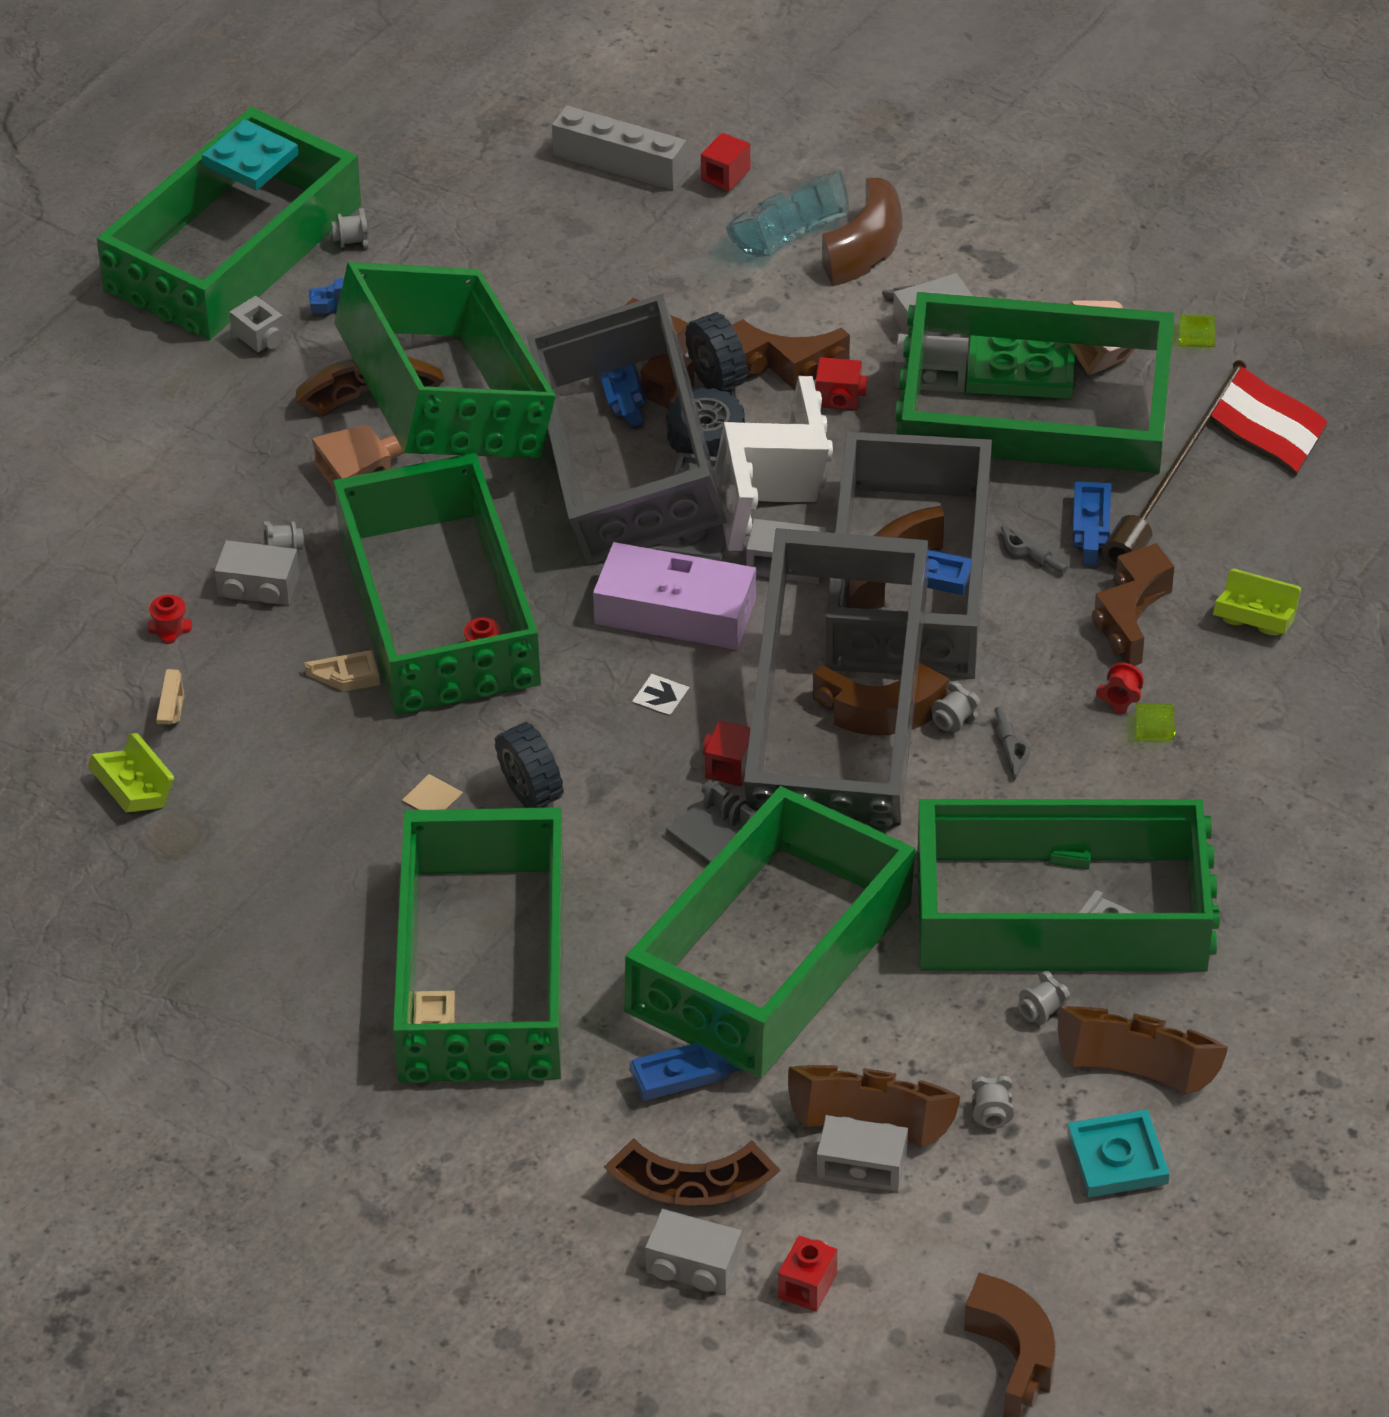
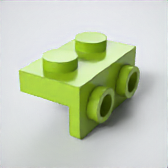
[1213,568,1301,635]
[88,733,174,812]

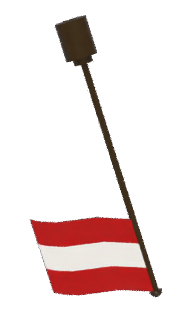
[1101,360,1328,569]

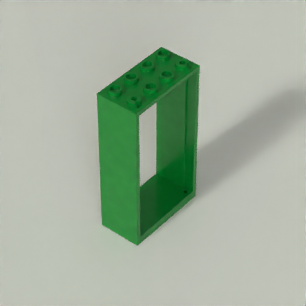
[96,106,361,340]
[334,262,556,458]
[896,292,1175,473]
[333,453,541,715]
[624,786,915,1079]
[917,799,1220,971]
[393,807,564,1083]

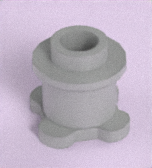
[331,208,368,249]
[263,521,304,550]
[931,681,981,732]
[1018,971,1070,1025]
[971,1076,1014,1129]

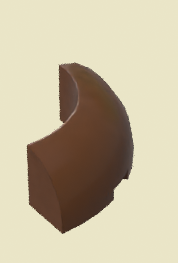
[822,177,903,286]
[296,356,445,417]
[847,506,944,609]
[1057,1006,1228,1094]
[788,1065,960,1147]
[604,1138,781,1206]

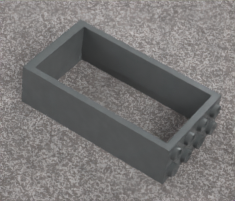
[527,294,727,566]
[825,432,992,679]
[744,528,929,827]

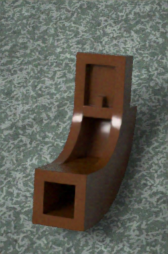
[813,663,949,735]
[964,1272,1055,1417]

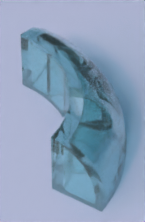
[725,170,849,257]

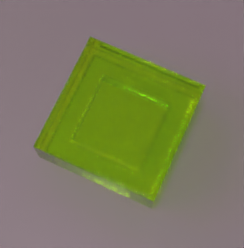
[1179,314,1216,347]
[1135,703,1175,741]

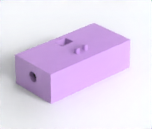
[593,542,756,650]

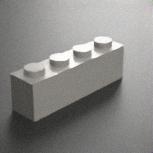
[552,106,688,191]

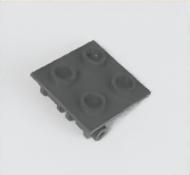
[666,780,757,863]

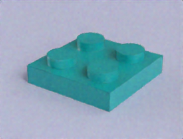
[202,119,298,191]
[1067,1109,1170,1198]

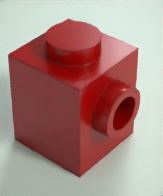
[700,132,751,191]
[816,357,868,410]
[703,720,751,787]
[778,1235,838,1312]

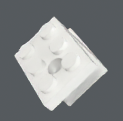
[714,376,833,551]

